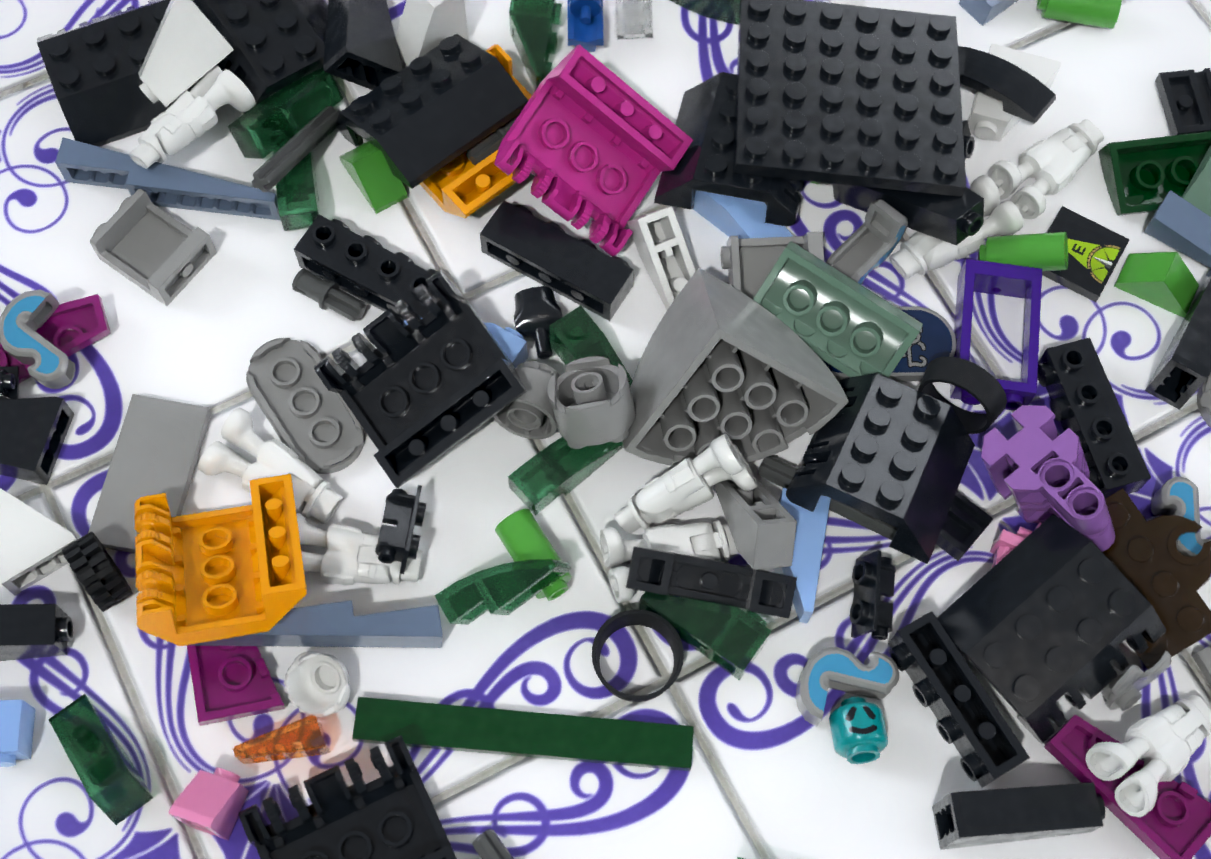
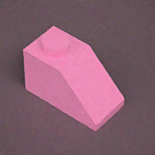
[169,767,249,840]

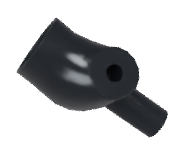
[513,286,565,359]

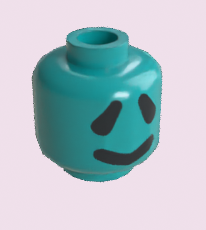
[829,697,888,764]

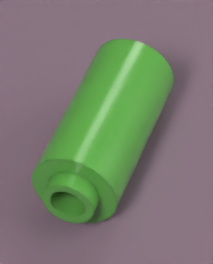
[1036,0,1122,29]
[979,232,1068,271]
[495,509,572,601]

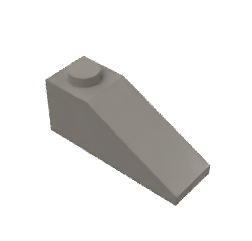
[714,477,797,572]

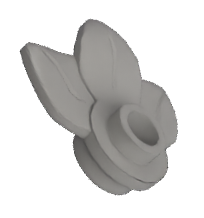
[1102,651,1171,711]

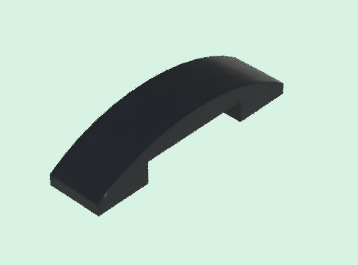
[958,46,1056,124]
[626,546,797,619]

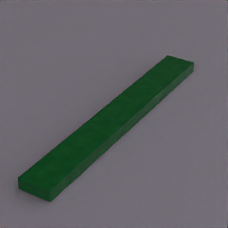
[352,697,694,771]

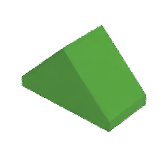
[339,141,408,214]
[1114,252,1199,318]

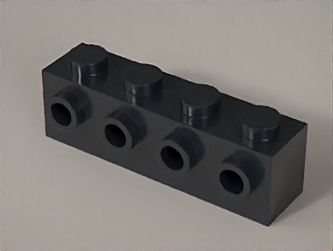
[294,214,440,321]
[1037,337,1151,499]
[888,611,1030,788]

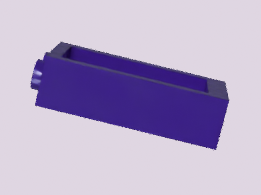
[950,259,1042,410]

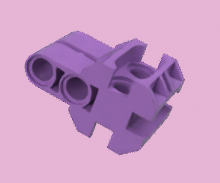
[981,405,1115,552]

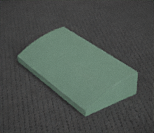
[753,241,923,378]

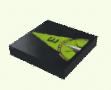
[1042,206,1130,302]

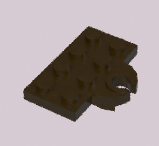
[1102,488,1211,669]

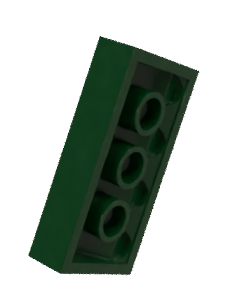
[1098,131,1211,216]

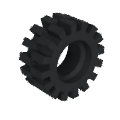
[62,531,133,612]

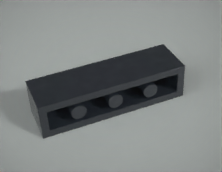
[480,200,634,321]

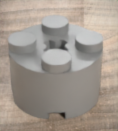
[547,356,636,449]

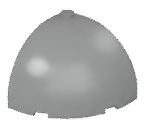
[623,268,849,466]

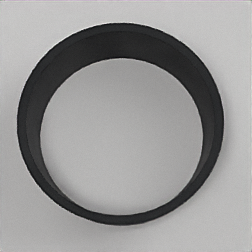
[918,356,1007,434]
[592,609,684,702]

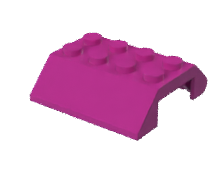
[494,45,693,256]

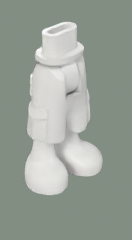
[129,65,256,169]
[988,119,1104,220]
[889,175,1024,280]
[198,407,343,524]
[614,433,758,534]
[296,512,423,586]
[600,521,739,603]
[1086,695,1211,817]

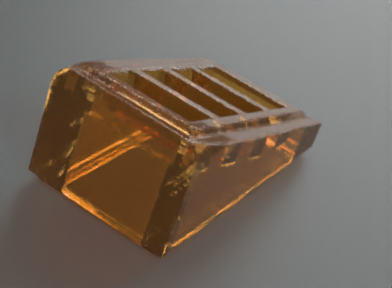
[233,715,331,764]

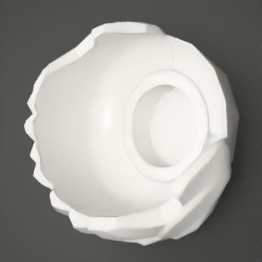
[284,651,350,718]

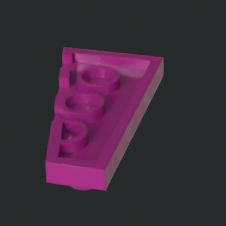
[0,294,111,383]
[187,645,285,726]
[1043,715,1211,859]

